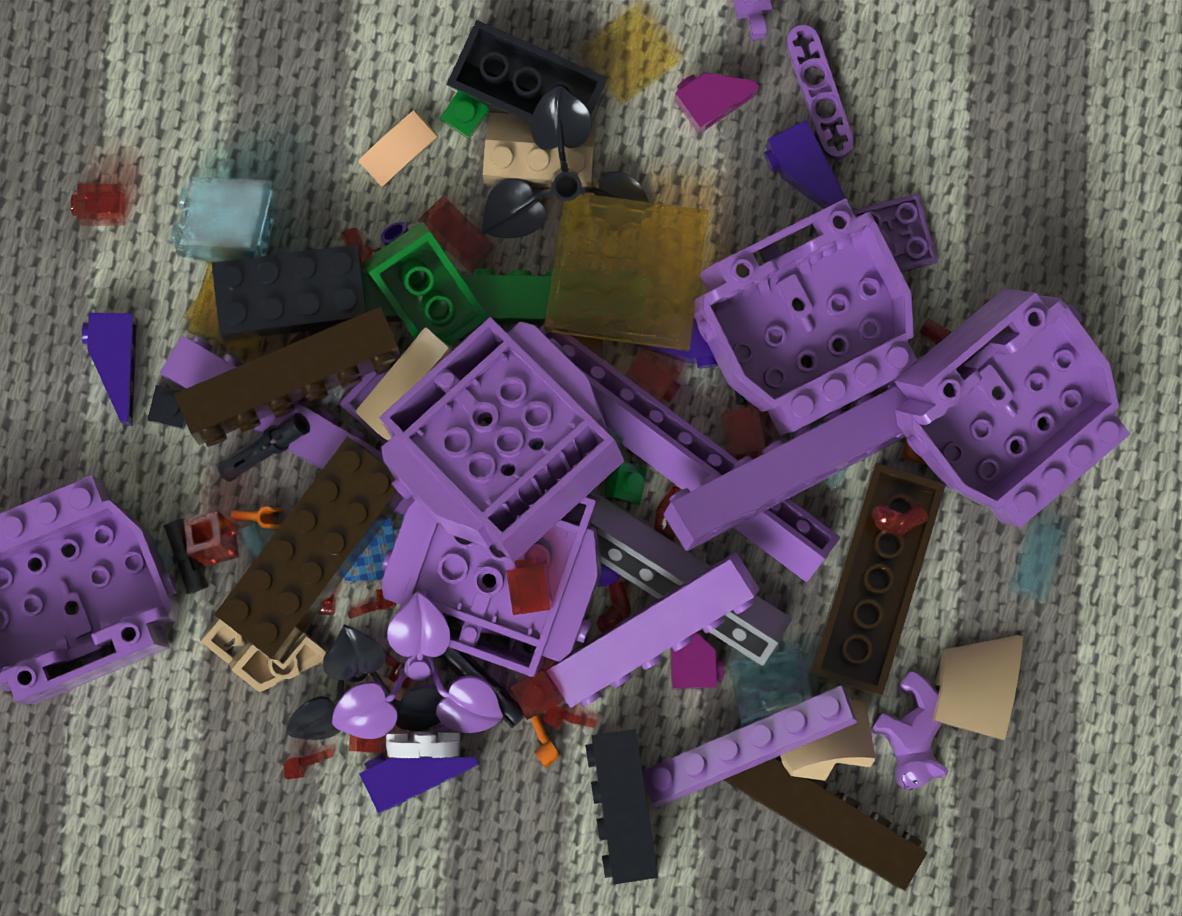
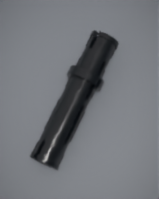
[218,413,310,482]
[437,647,529,729]

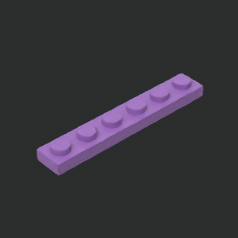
[642,685,858,808]

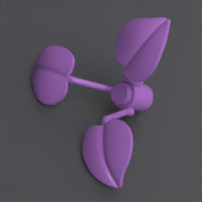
[332,591,503,739]

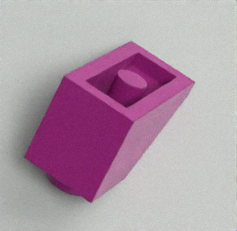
[674,72,759,135]
[670,632,723,690]

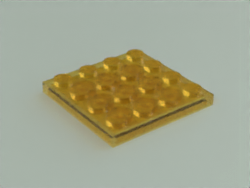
[544,194,709,351]

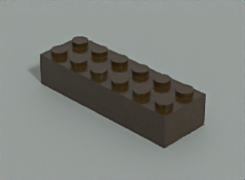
[174,307,401,447]
[214,437,403,661]
[809,463,946,697]

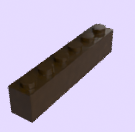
[723,756,928,891]

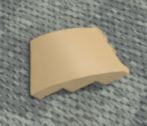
[200,618,327,692]
[932,635,1023,740]
[750,699,876,781]

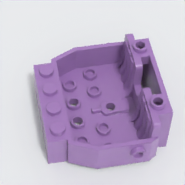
[693,198,917,435]
[894,289,1130,528]
[379,317,624,563]
[381,467,601,677]
[0,475,180,704]

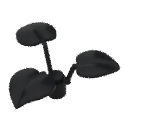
[482,86,652,239]
[286,624,445,740]

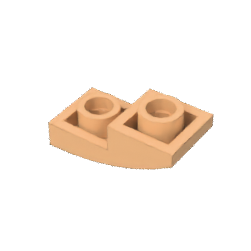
[358,110,439,187]

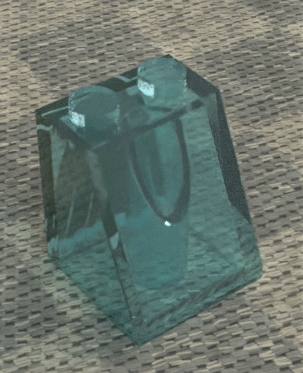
[170,177,278,263]

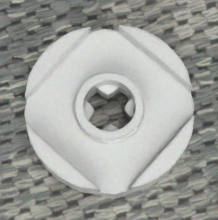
[386,731,460,758]

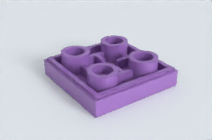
[853,193,938,273]

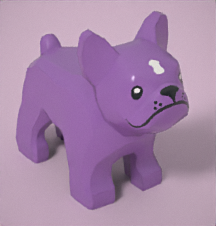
[871,671,949,791]

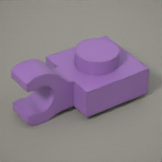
[733,0,772,41]

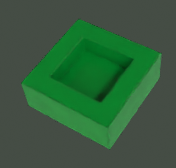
[440,91,490,140]
[604,462,647,505]

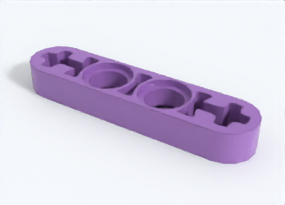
[786,25,854,160]

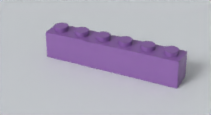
[547,552,760,708]

